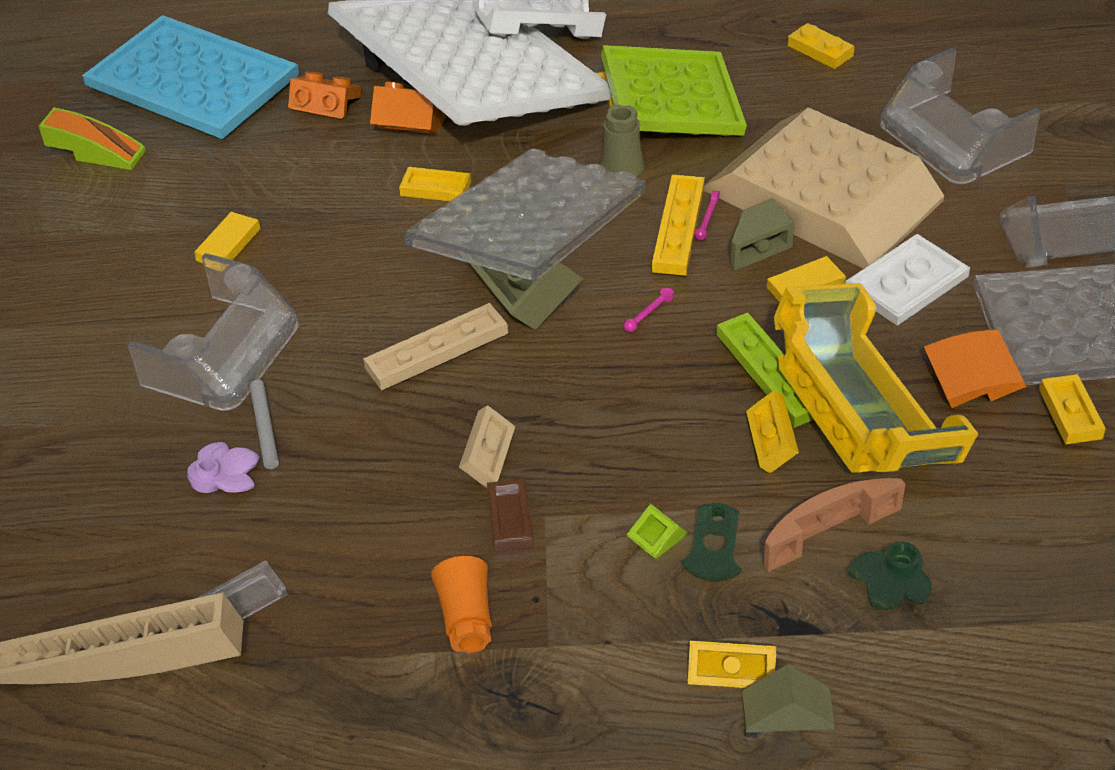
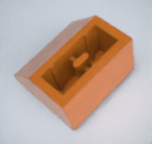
[370,82,446,134]

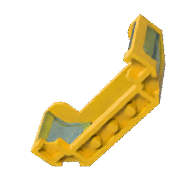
[774,283,978,473]

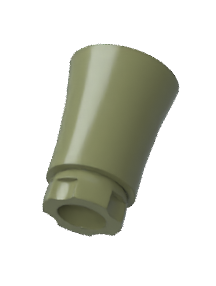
[600,104,645,180]

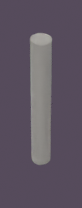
[250,380,279,469]

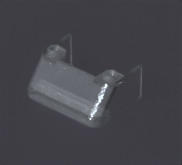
[880,48,1041,184]
[999,196,1115,268]
[127,253,299,411]

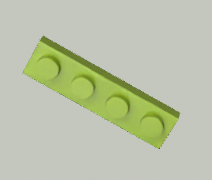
[717,313,814,428]

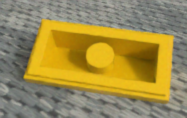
[688,641,776,688]

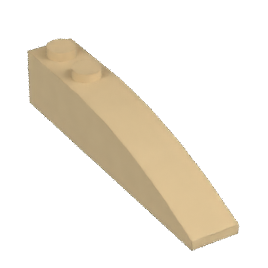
[0,592,243,684]

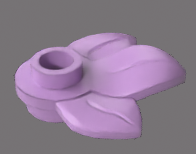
[187,442,260,493]

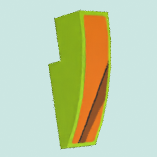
[39,107,146,170]

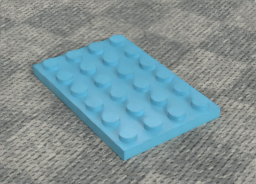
[82,15,299,139]

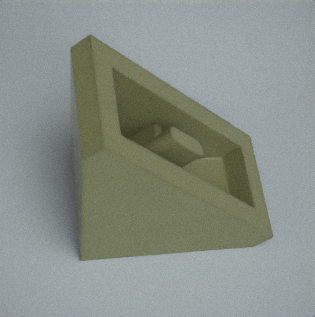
[742,664,835,733]

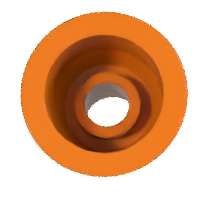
[431,556,492,653]

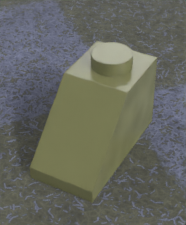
[731,199,794,271]

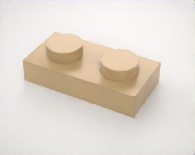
[459,405,515,488]

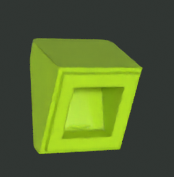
[626,503,688,559]

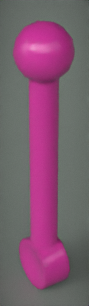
[694,190,720,241]
[623,287,674,333]

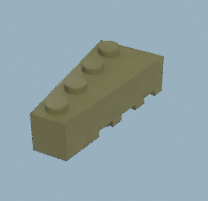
[447,209,583,330]

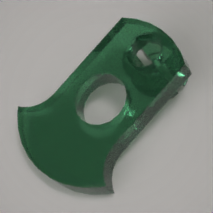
[681,503,742,582]

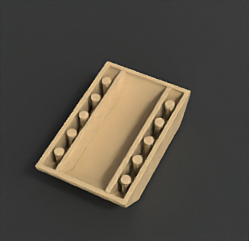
[704,108,944,269]

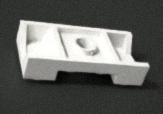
[473,0,606,39]

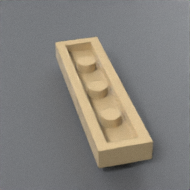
[363,303,508,391]

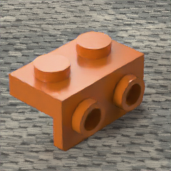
[288,71,362,119]

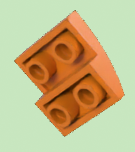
[924,330,1026,408]

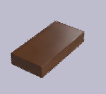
[487,478,534,552]

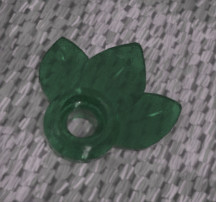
[848,542,932,610]

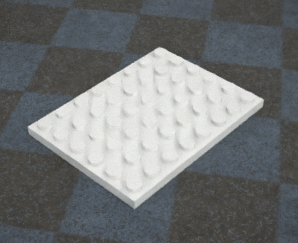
[328,0,612,126]

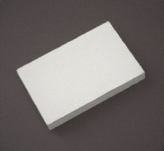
[845,234,970,326]

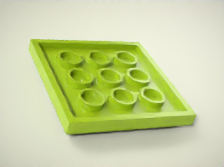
[601,45,747,136]

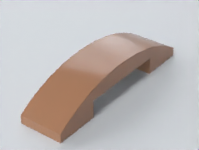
[763,478,905,573]

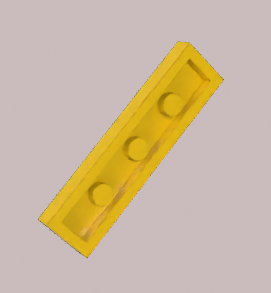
[652,175,705,276]

